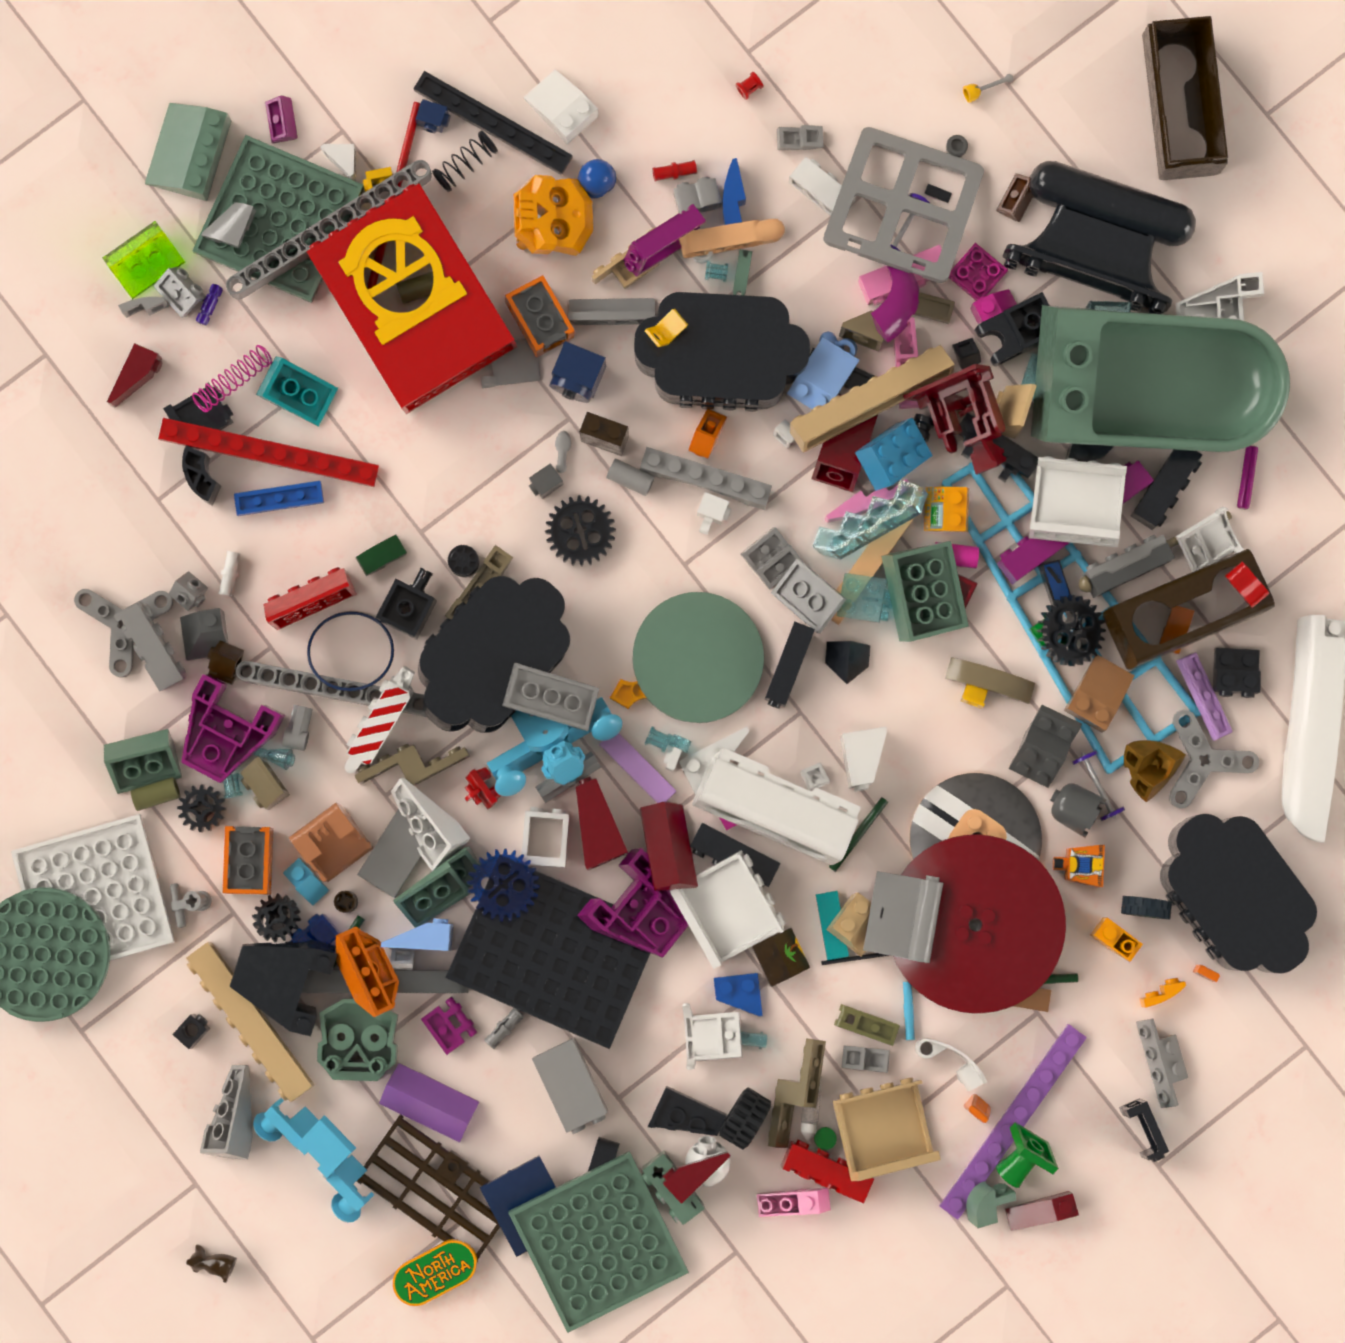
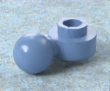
[819,331,858,357]

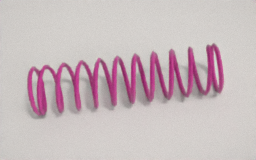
[192,345,272,412]

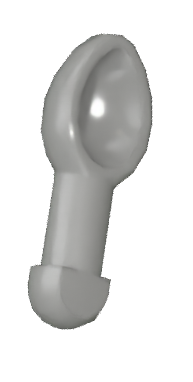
[555,431,571,473]

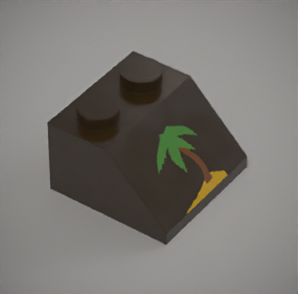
[751,928,810,987]

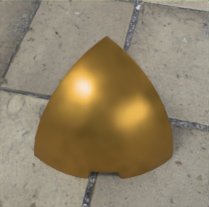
[1124,740,1186,802]

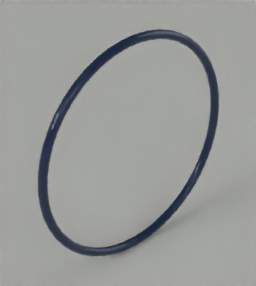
[307,611,394,691]

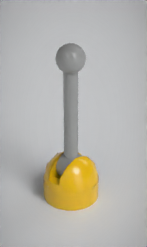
[963,74,1013,103]

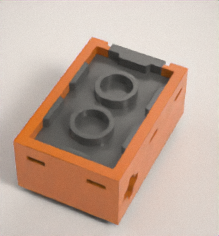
[505,275,575,358]
[223,826,274,895]

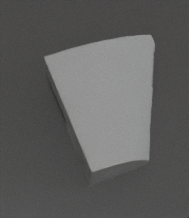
[201,202,256,248]

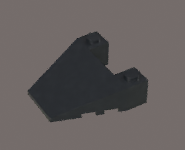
[230,940,337,1037]

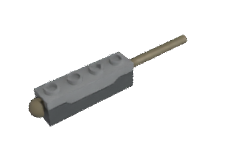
[1079,511,1232,598]

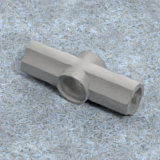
[535,751,601,803]

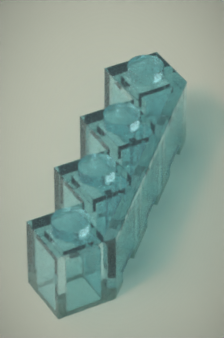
[812,480,928,560]

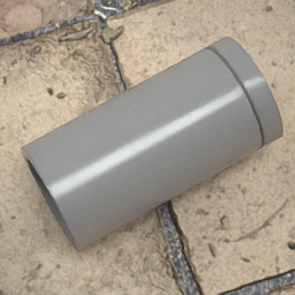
[606,458,655,496]

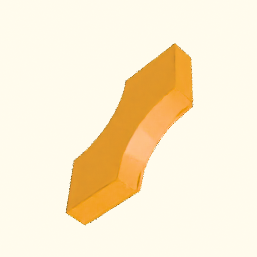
[610,679,647,709]

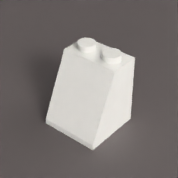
[840,726,887,792]

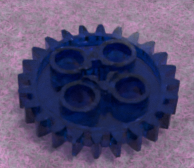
[467,848,540,922]

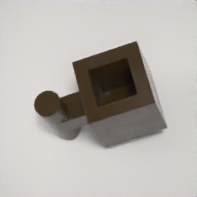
[207,640,244,685]

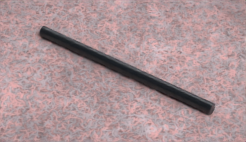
[821,953,890,965]

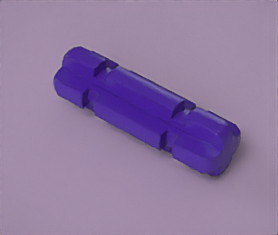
[196,284,223,326]

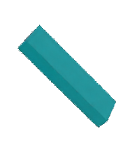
[815,891,849,960]

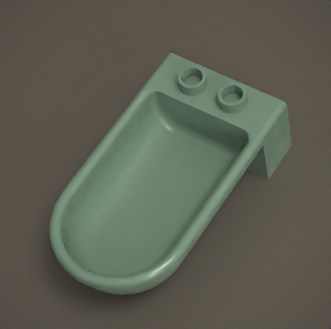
[1031,305,1290,452]

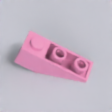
[757,1188,831,1217]

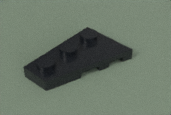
[648,1086,727,1136]

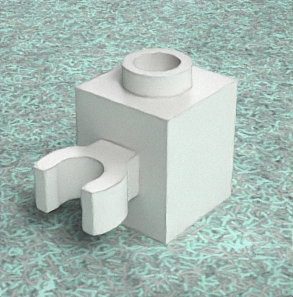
[697,492,731,535]

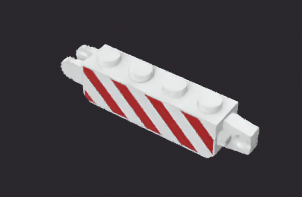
[344,666,415,774]

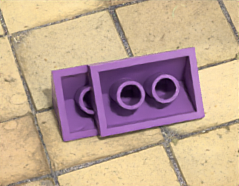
[379,1063,479,1142]

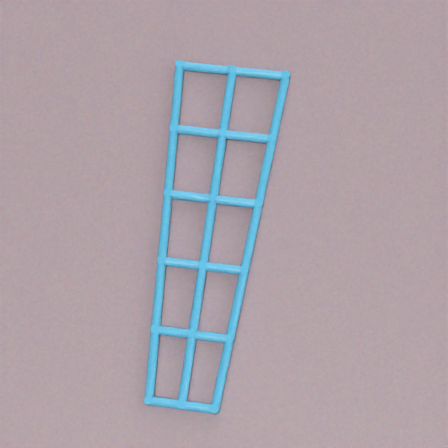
[941,462,1201,774]

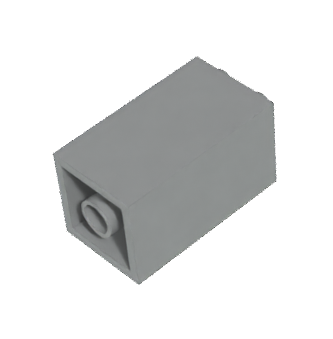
[532,1038,608,1134]

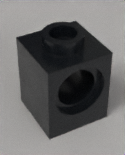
[172,1014,211,1049]

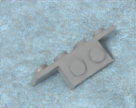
[1136,1018,1188,1108]

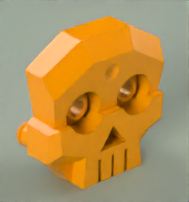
[513,175,593,256]

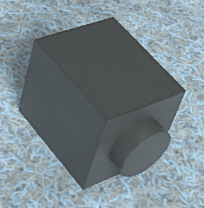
[528,463,564,499]

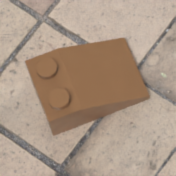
[1064,654,1135,733]

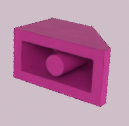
[970,289,1017,324]

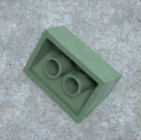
[104,729,182,794]

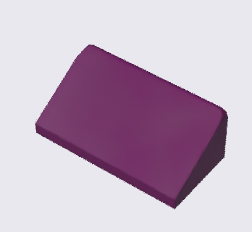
[265,95,298,143]

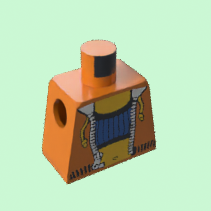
[1053,845,1105,887]

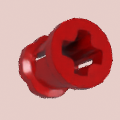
[735,72,764,100]

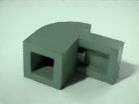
[966,1181,1016,1228]

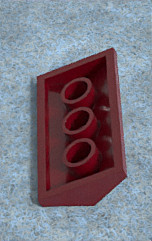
[640,802,698,891]

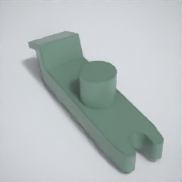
[733,249,753,295]

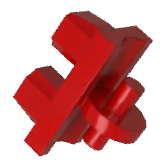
[464,767,501,810]

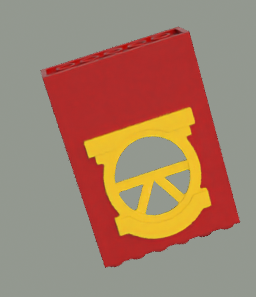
[306,183,517,414]

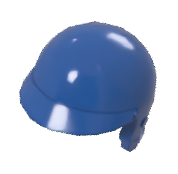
[578,159,616,199]

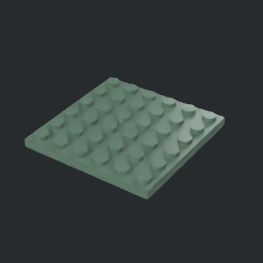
[192,135,364,303]
[508,1151,689,1333]

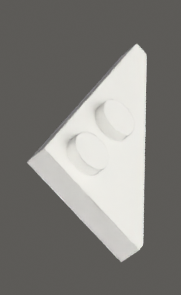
[678,726,749,795]

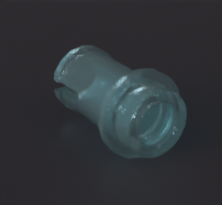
[741,1031,768,1049]

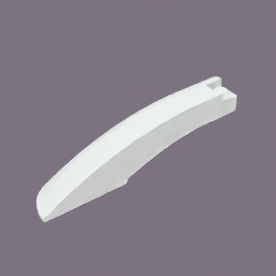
[1282,615,1345,843]

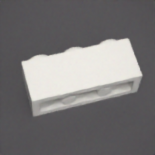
[788,157,856,216]

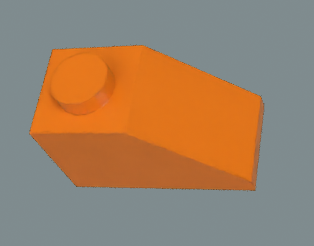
[688,409,727,459]

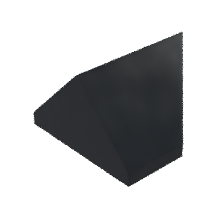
[825,641,870,684]

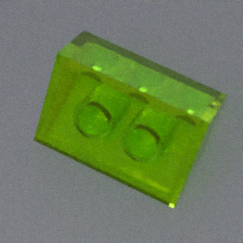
[102,221,185,300]

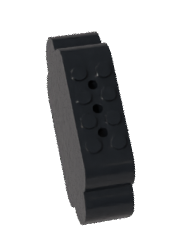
[634,292,810,412]
[418,576,570,733]
[1160,814,1317,974]

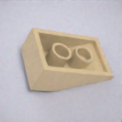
[996,384,1037,439]

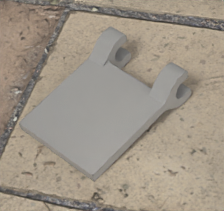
[481,339,540,388]

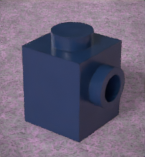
[416,99,451,133]

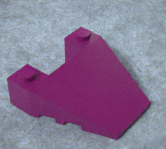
[181,674,285,783]
[577,848,689,958]

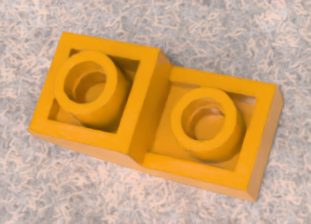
[1140,978,1186,1008]

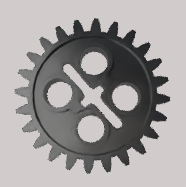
[545,495,616,567]
[1037,595,1106,666]

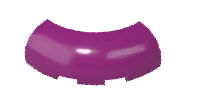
[871,266,919,343]

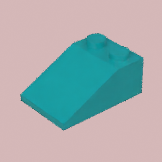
[256,356,338,427]

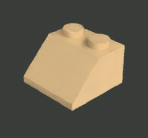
[826,892,871,957]

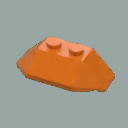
[336,927,399,1017]

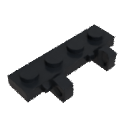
[959,412,1038,483]

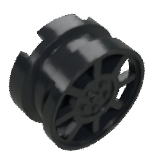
[448,545,480,577]

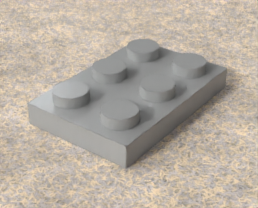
[771,559,846,634]

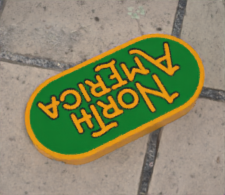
[393,1239,477,1306]

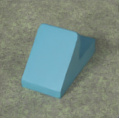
[283,858,330,906]

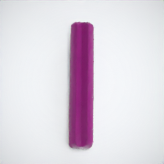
[1237,445,1258,510]

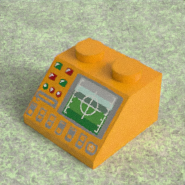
[924,487,970,532]

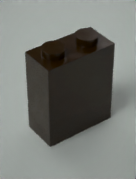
[579,412,629,456]

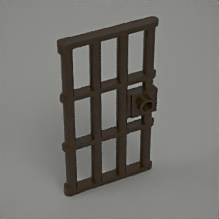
[356,1114,500,1263]

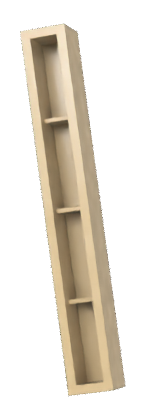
[790,345,955,453]
[186,942,315,1103]

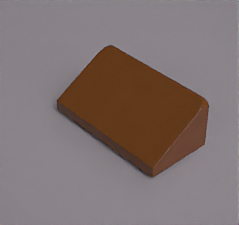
[996,173,1033,222]

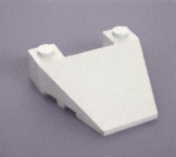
[1176,272,1265,321]

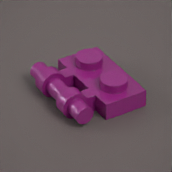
[421,997,478,1055]

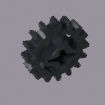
[177,784,227,833]
[252,893,301,943]

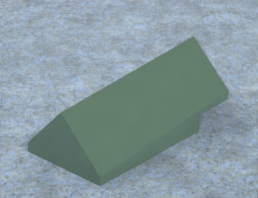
[393,847,487,928]

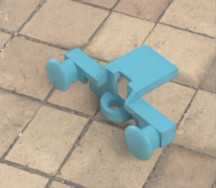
[253,1098,374,1223]

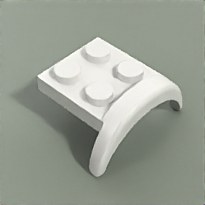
[1176,507,1244,572]
[682,1003,743,1070]

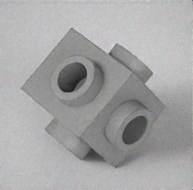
[168,571,208,611]

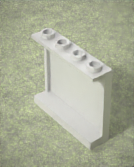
[1029,456,1127,548]
[670,850,786,969]

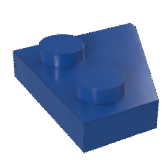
[713,973,763,1016]

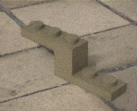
[354,744,470,786]
[768,1038,826,1148]

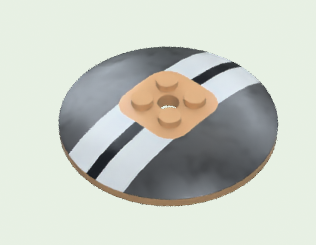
[909,773,1042,860]

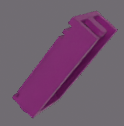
[624,204,706,277]

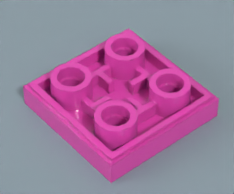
[948,242,1008,301]

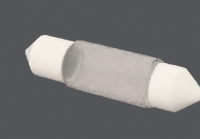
[801,1076,822,1141]

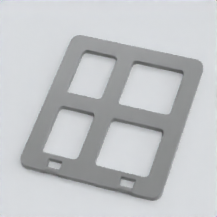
[823,127,984,283]

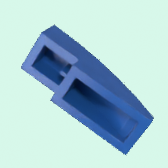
[722,158,746,225]

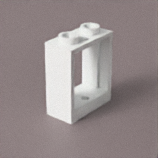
[521,807,570,868]

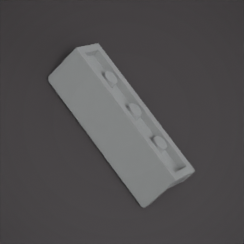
[568,298,655,325]

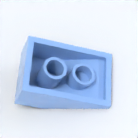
[787,337,860,409]
[381,918,453,951]

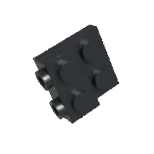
[1213,648,1261,698]

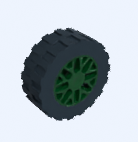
[1121,896,1172,920]

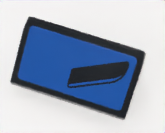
[1038,560,1071,606]

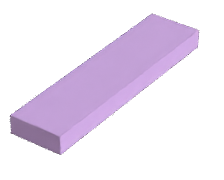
[1176,652,1233,741]
[599,734,677,803]

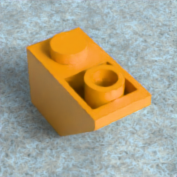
[1090,917,1143,962]

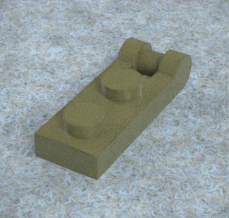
[834,1004,900,1046]

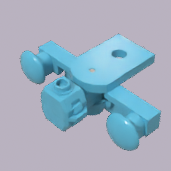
[487,697,623,796]

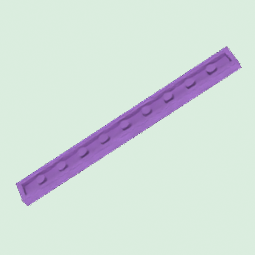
[939,1024,1087,1220]

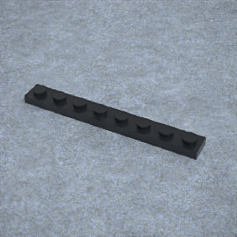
[413,71,573,175]

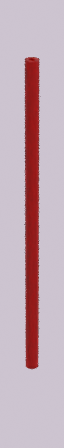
[367,102,421,299]

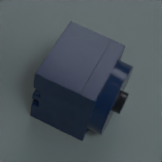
[549,341,607,403]

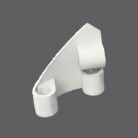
[915,1038,987,1091]

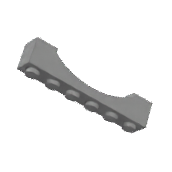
[640,447,772,510]

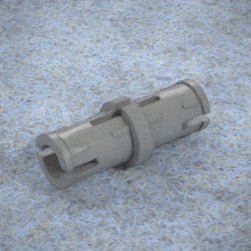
[484,1008,525,1049]

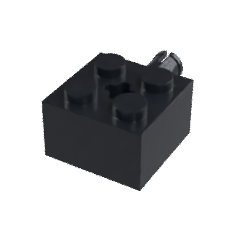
[375,567,437,640]

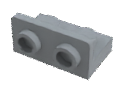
[153,267,206,318]

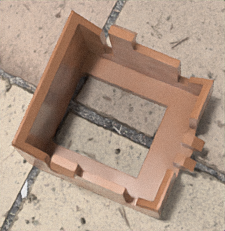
[289,803,373,882]

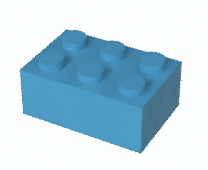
[855,418,933,491]

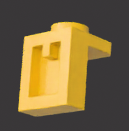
[363,167,393,192]

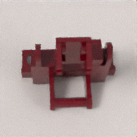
[903,364,1006,475]

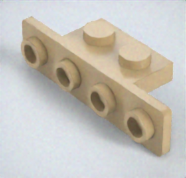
[592,227,660,289]

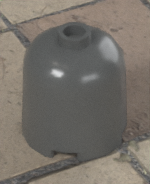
[1050,783,1107,838]

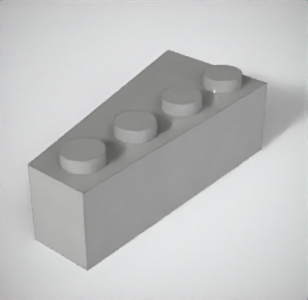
[113,601,186,692]

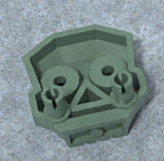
[317,998,399,1081]

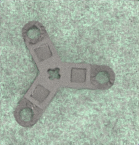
[74,589,173,678]
[1169,710,1259,808]

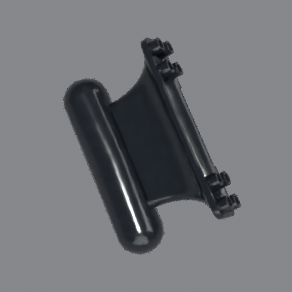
[1003,161,1196,314]

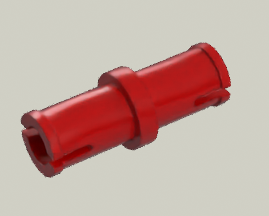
[652,160,697,181]

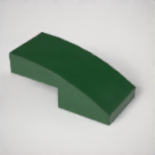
[356,535,407,576]

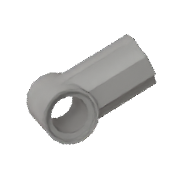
[282,705,313,751]

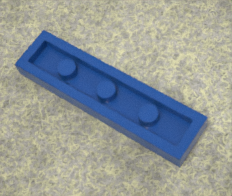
[234,481,324,516]

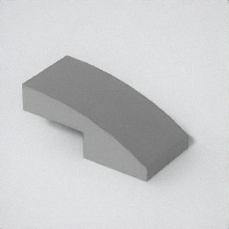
[777,125,824,150]
[118,297,169,318]
[841,1045,890,1073]

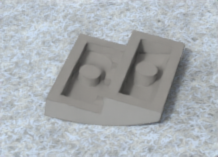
[740,527,802,589]

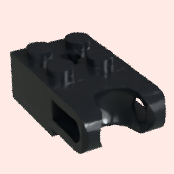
[974,292,1050,367]

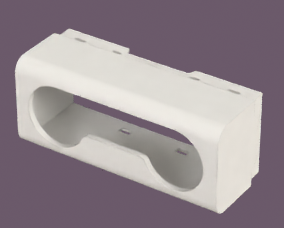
[692,747,861,865]

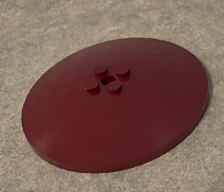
[893,834,1066,1014]

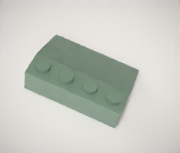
[145,103,232,201]
[881,541,969,642]

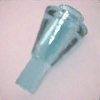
[254,748,295,770]

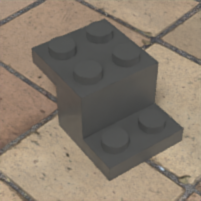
[1009,705,1082,788]

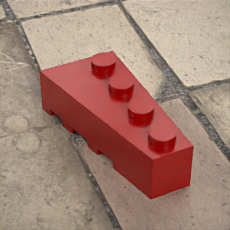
[781,1139,874,1204]

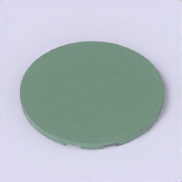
[632,592,764,723]
[0,887,111,1022]

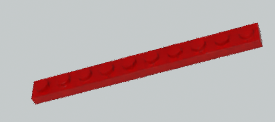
[158,418,379,487]

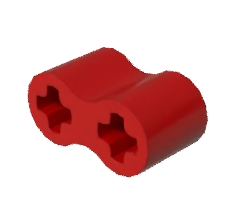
[1225,562,1270,608]

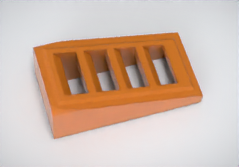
[964,1094,991,1123]

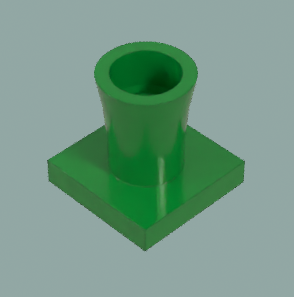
[996,1122,1059,1188]

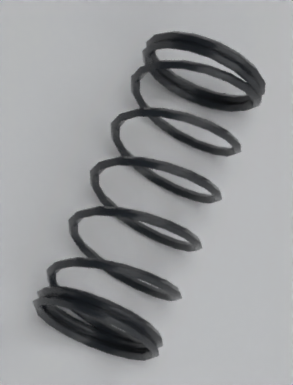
[432,131,498,192]

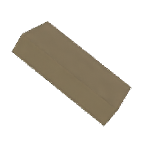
[915,292,955,324]

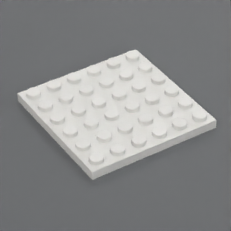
[11,814,175,961]

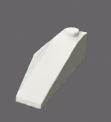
[391,777,470,871]

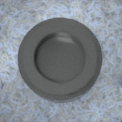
[946,135,968,157]

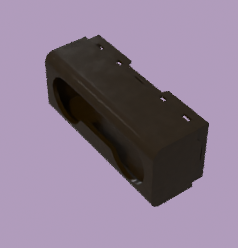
[1142,16,1228,180]
[1102,549,1275,671]

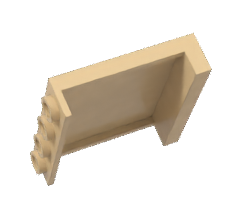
[833,1077,941,1181]

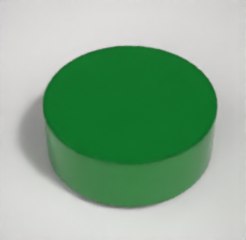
[814,1127,837,1150]

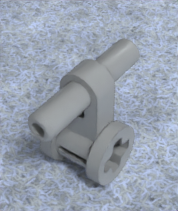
[170,883,212,928]

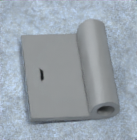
[863,871,943,963]

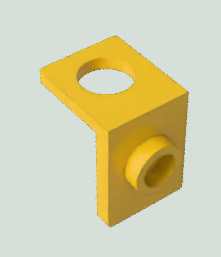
[645,309,688,347]
[961,684,988,709]

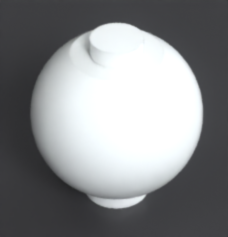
[685,1135,730,1187]

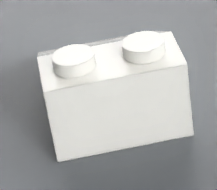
[523,70,598,144]

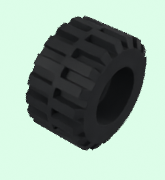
[719,1087,771,1150]

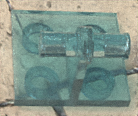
[837,573,892,623]

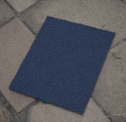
[479,1155,556,1257]

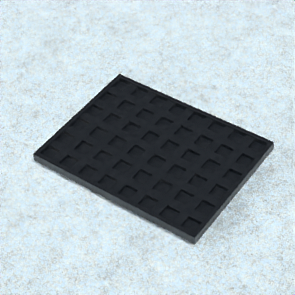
[445,855,651,1049]

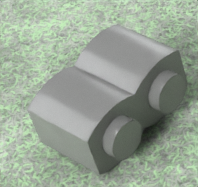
[673,177,722,214]

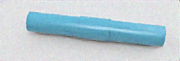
[903,982,915,1040]

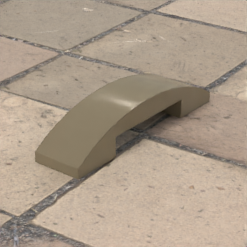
[445,545,513,619]
[945,657,1035,704]

